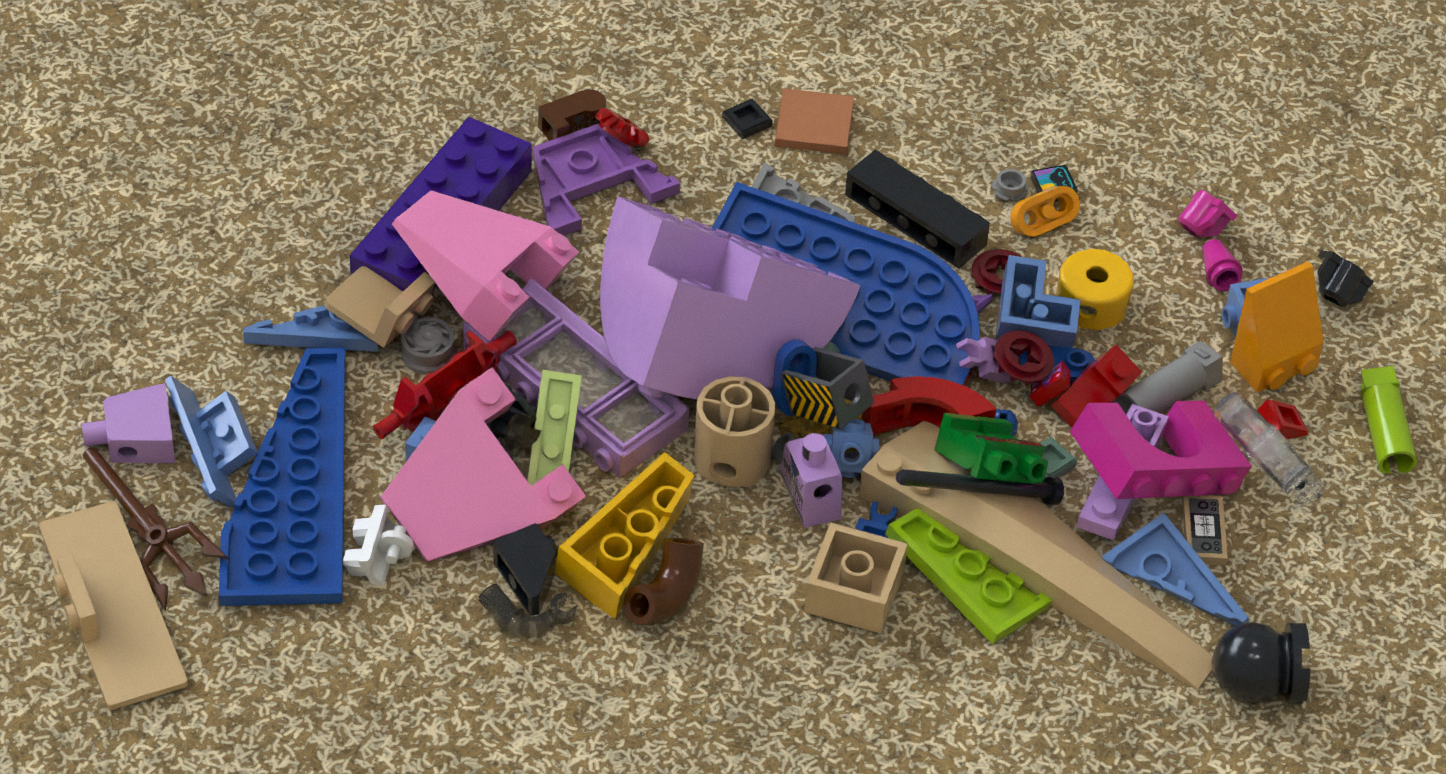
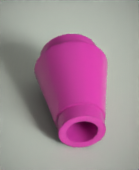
[1202,239,1243,291]

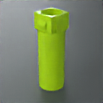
[1361,366,1417,473]

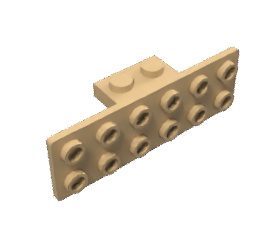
[39,501,188,710]

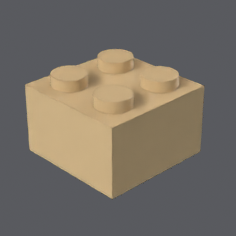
[804,522,908,634]

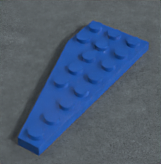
[219,348,345,606]

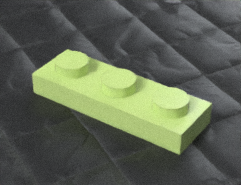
[527,370,582,486]

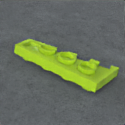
[885,508,1053,645]

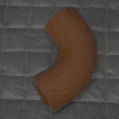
[624,538,704,625]

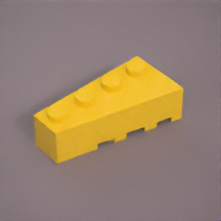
[554,452,695,619]

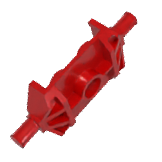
[373,330,517,440]

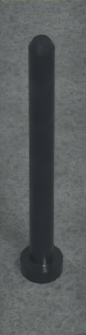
[896,469,1064,505]

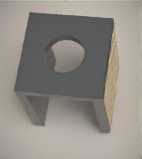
[781,347,874,429]

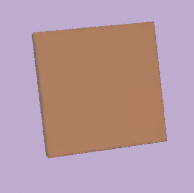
[775,88,854,154]

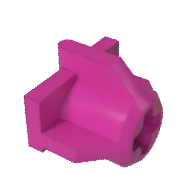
[1178,189,1238,238]

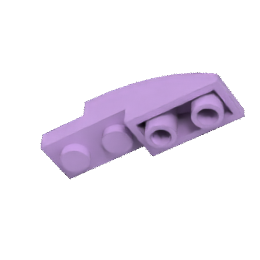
[1077,404,1169,540]

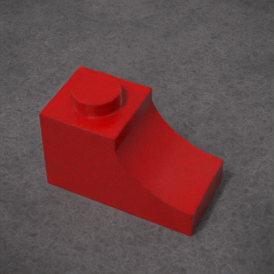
[1051,344,1142,427]

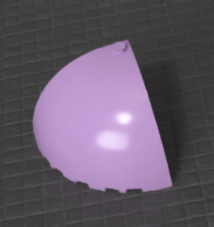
[600,196,861,399]

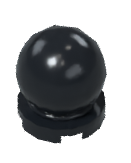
[1212,622,1310,704]

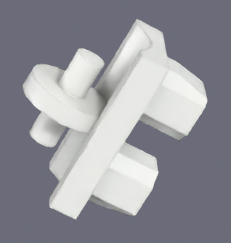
[343,505,414,586]

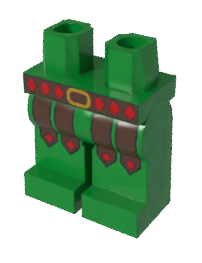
[934,413,1048,484]

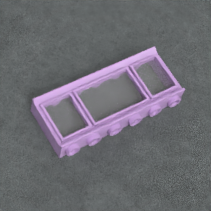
[463,278,689,478]

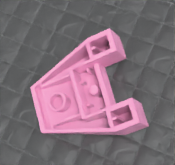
[392,191,579,342]
[380,367,586,562]

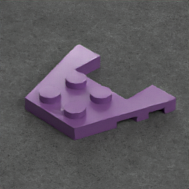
[533,124,680,236]

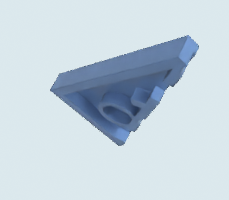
[243,306,379,352]
[1102,513,1249,626]

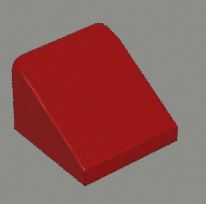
[1253,399,1309,443]

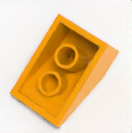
[1230,261,1324,393]

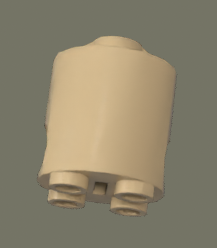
[694,376,775,487]

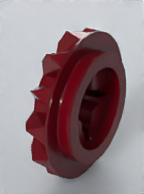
[971,249,1022,296]
[993,330,1054,386]

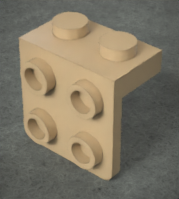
[324,266,436,348]

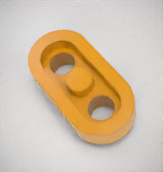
[1010,186,1080,237]

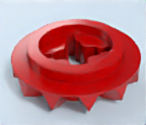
[595,108,650,148]

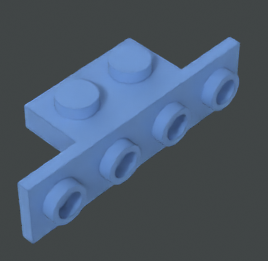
[165,376,258,507]

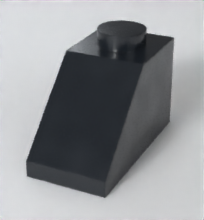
[493,523,558,619]

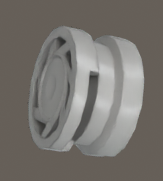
[401,317,455,375]

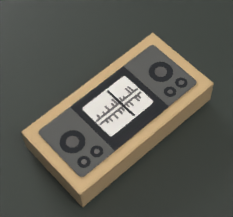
[1182,495,1228,565]

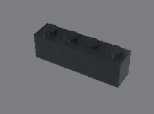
[845,149,990,269]

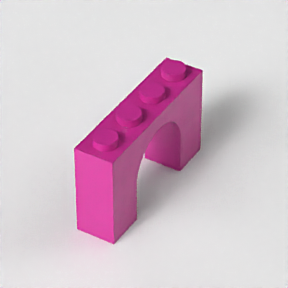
[1070,401,1252,499]

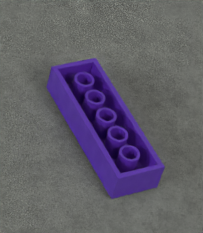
[349,116,532,291]

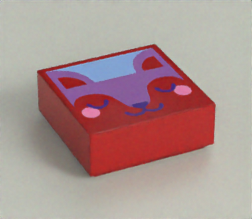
[1030,361,1071,407]

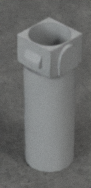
[1116,341,1223,415]

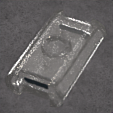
[1213,392,1325,509]

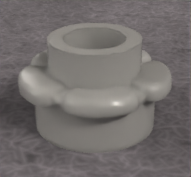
[992,169,1028,201]

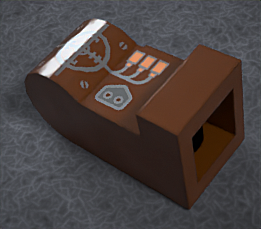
[538,89,606,141]

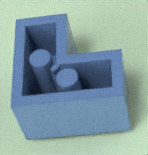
[995,255,1080,348]

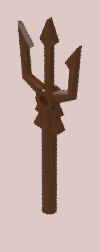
[83,447,229,611]

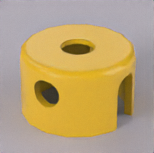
[1056,249,1134,330]

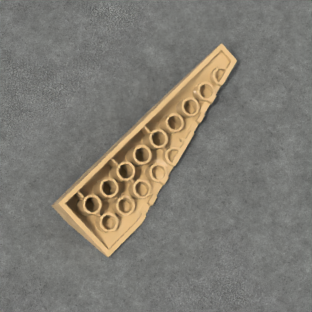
[860,421,1213,690]

